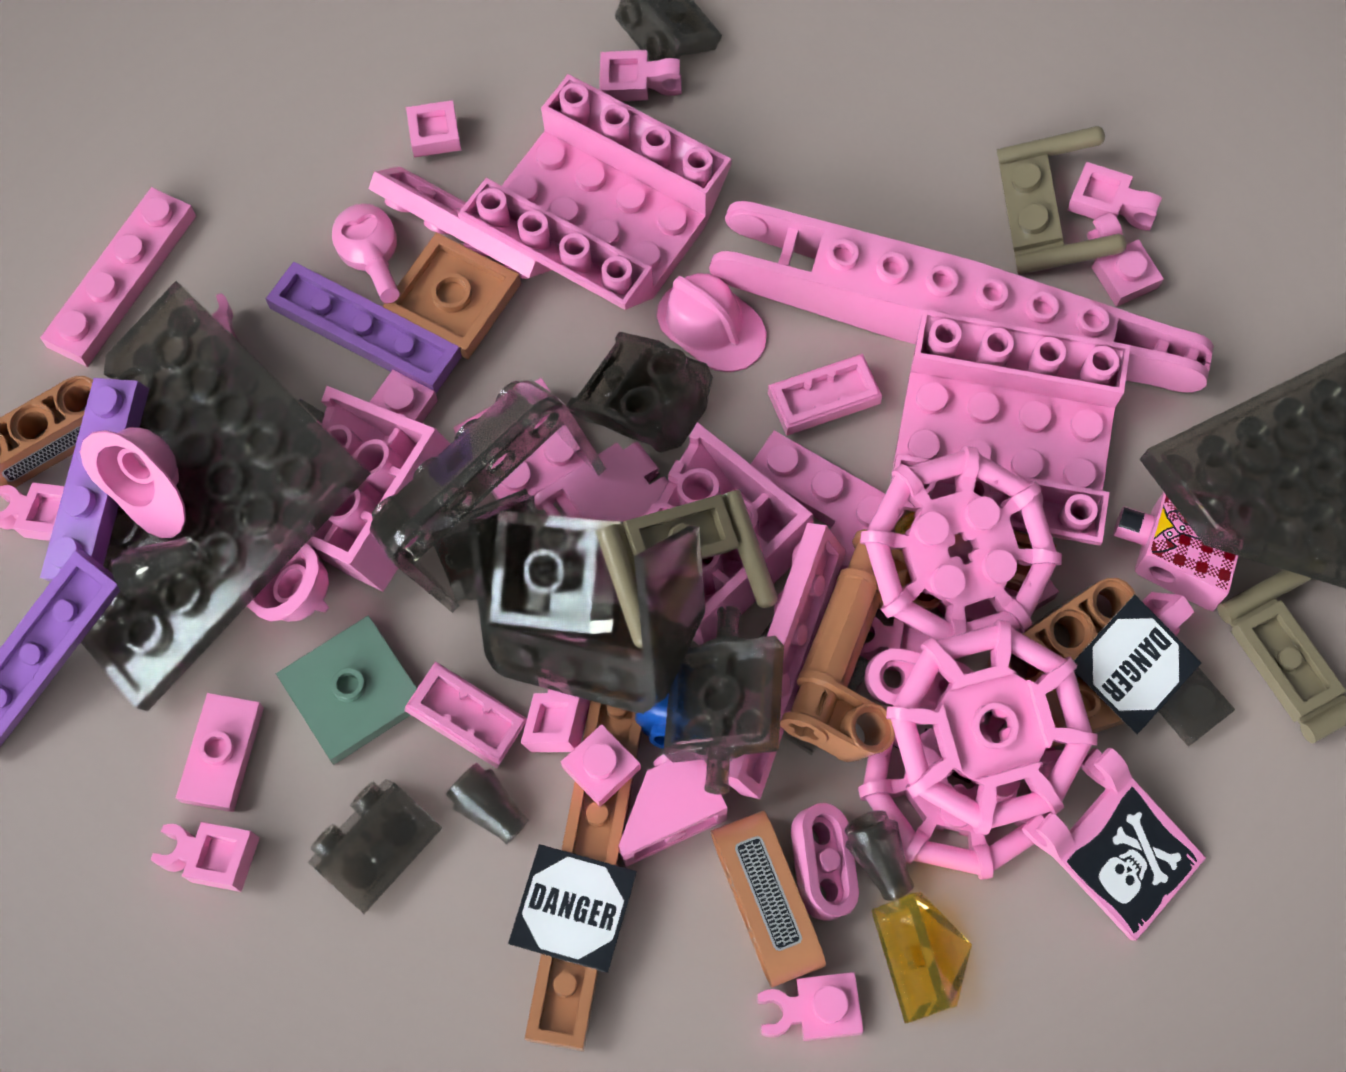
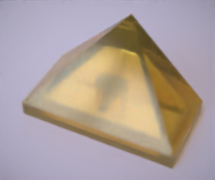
[871,892,972,1024]

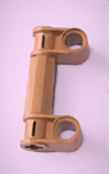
[780,529,942,762]

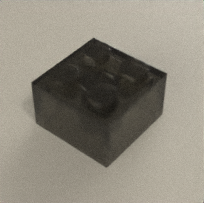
[489,511,624,634]

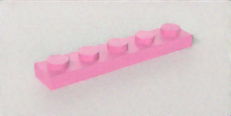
[717,523,846,799]

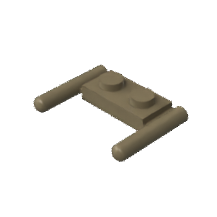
[997,126,1127,275]
[595,489,778,648]
[1217,555,1346,744]

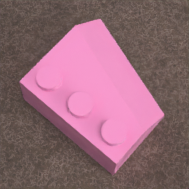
[279,386,466,592]
[637,422,814,650]

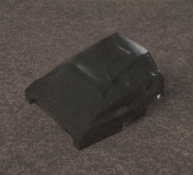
[566,331,713,453]

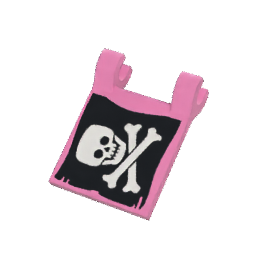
[1022,748,1206,941]

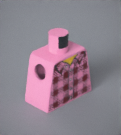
[1113,489,1252,611]

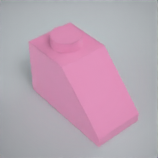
[618,748,727,867]

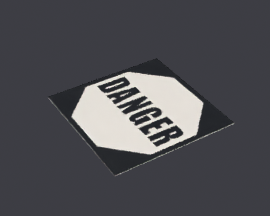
[1074,594,1202,735]
[508,844,637,973]

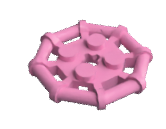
[860,446,1062,640]
[886,620,1098,835]
[858,679,1062,880]

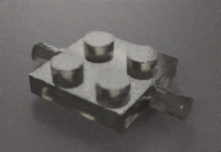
[663,606,784,795]

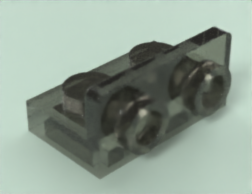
[615,0,722,61]
[308,779,442,914]

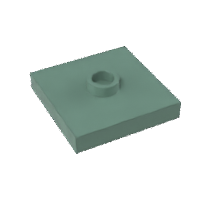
[276,615,417,765]

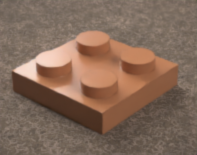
[382,232,521,360]

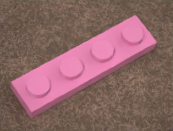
[369,166,551,279]
[40,187,196,367]

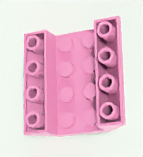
[458,74,732,310]
[890,309,1131,546]

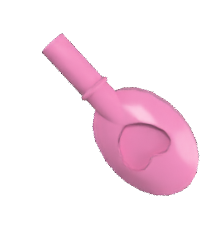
[332,203,400,303]

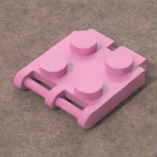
[532,442,668,582]

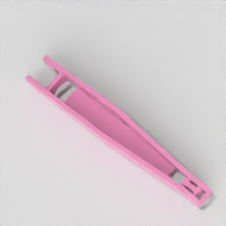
[709,201,1214,393]

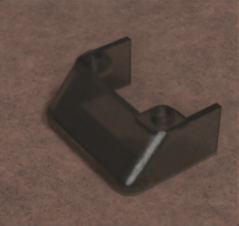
[468,495,705,713]

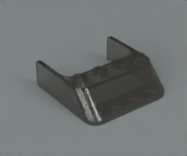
[369,380,606,613]

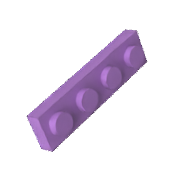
[266,261,462,393]
[40,378,149,582]
[0,550,125,747]

